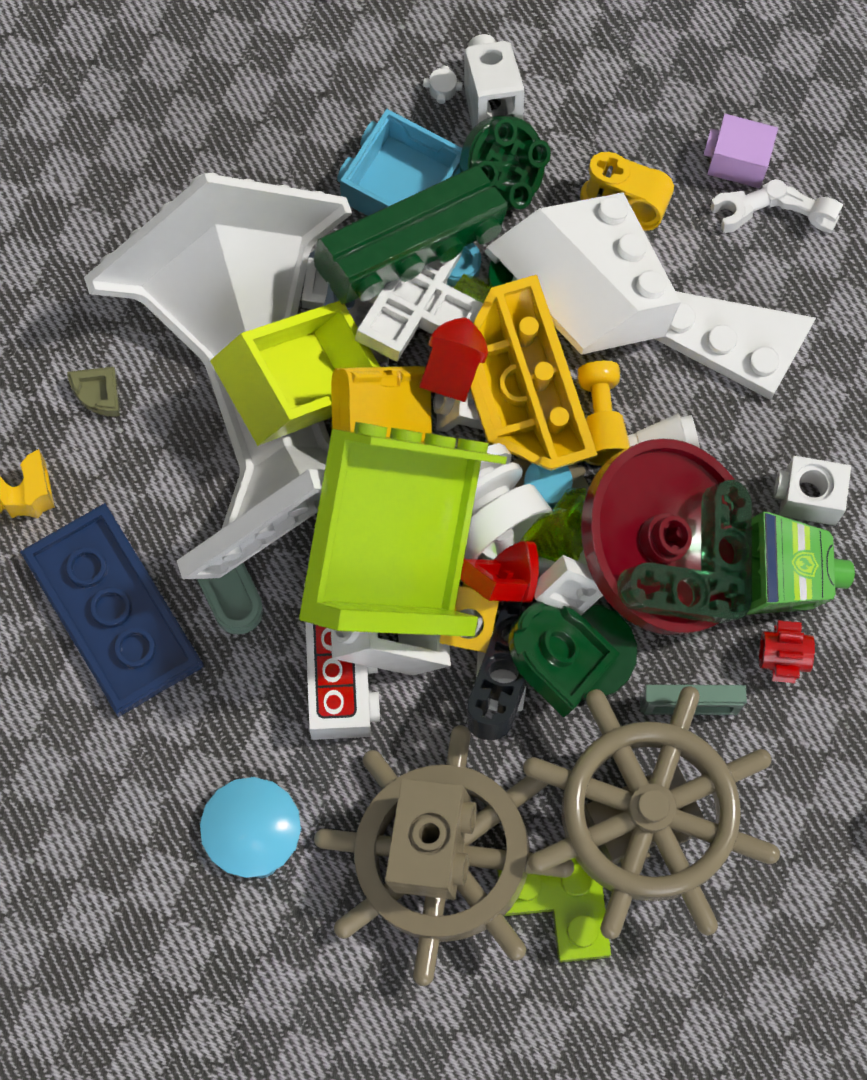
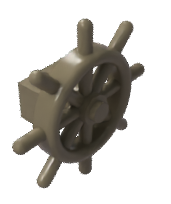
[523,686,780,939]
[314,725,574,986]

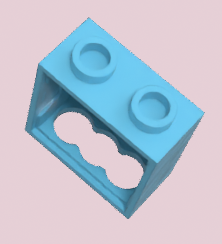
[337,109,462,216]

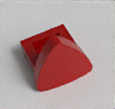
[419,317,488,402]
[460,541,539,603]

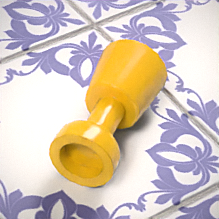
[577,360,630,466]

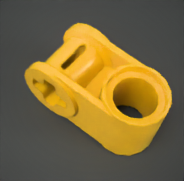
[580,152,674,231]

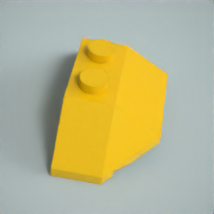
[470,274,598,471]

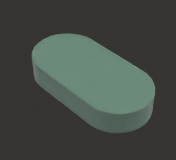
[197,562,263,634]

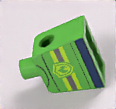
[740,512,855,615]

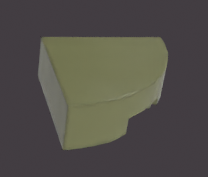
[67,367,120,417]

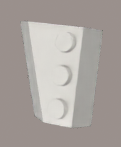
[485,193,681,355]

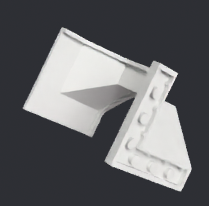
[84,173,352,579]

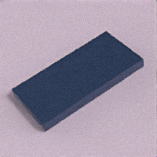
[20,503,204,718]

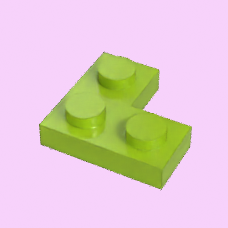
[497,858,611,963]

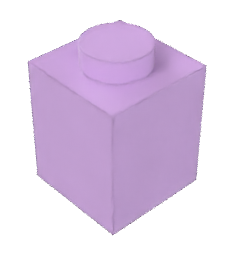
[703,114,778,188]

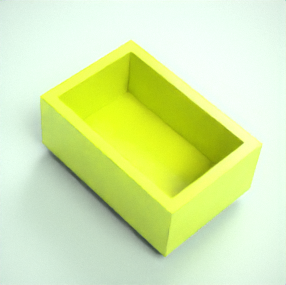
[210,301,380,446]

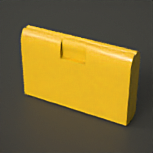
[331,366,432,442]

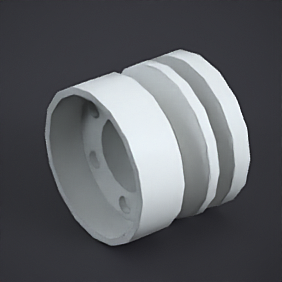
[464,443,553,560]

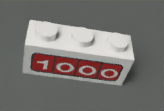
[304,583,380,740]

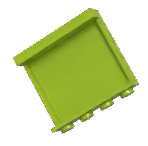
[299,422,507,637]

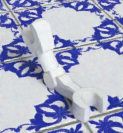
[711,179,843,233]

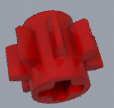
[759,620,815,683]

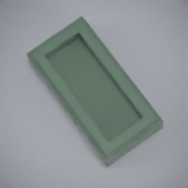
[640,685,747,715]

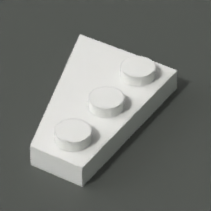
[655,291,816,400]

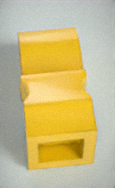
[0,449,55,519]

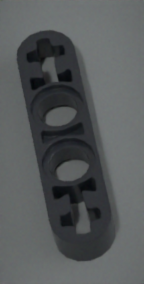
[466,597,547,741]

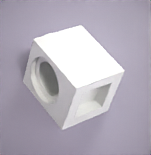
[774,456,851,526]

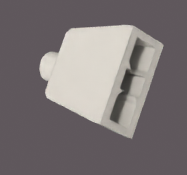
[464,34,524,129]

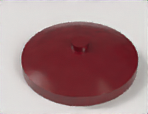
[581,439,752,635]

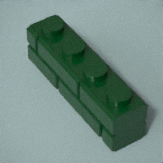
[313,166,508,304]

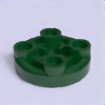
[460,116,551,210]

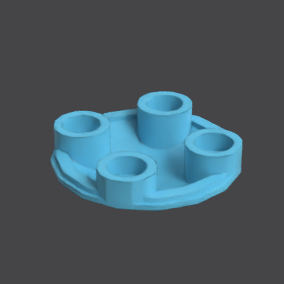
[200,777,301,878]

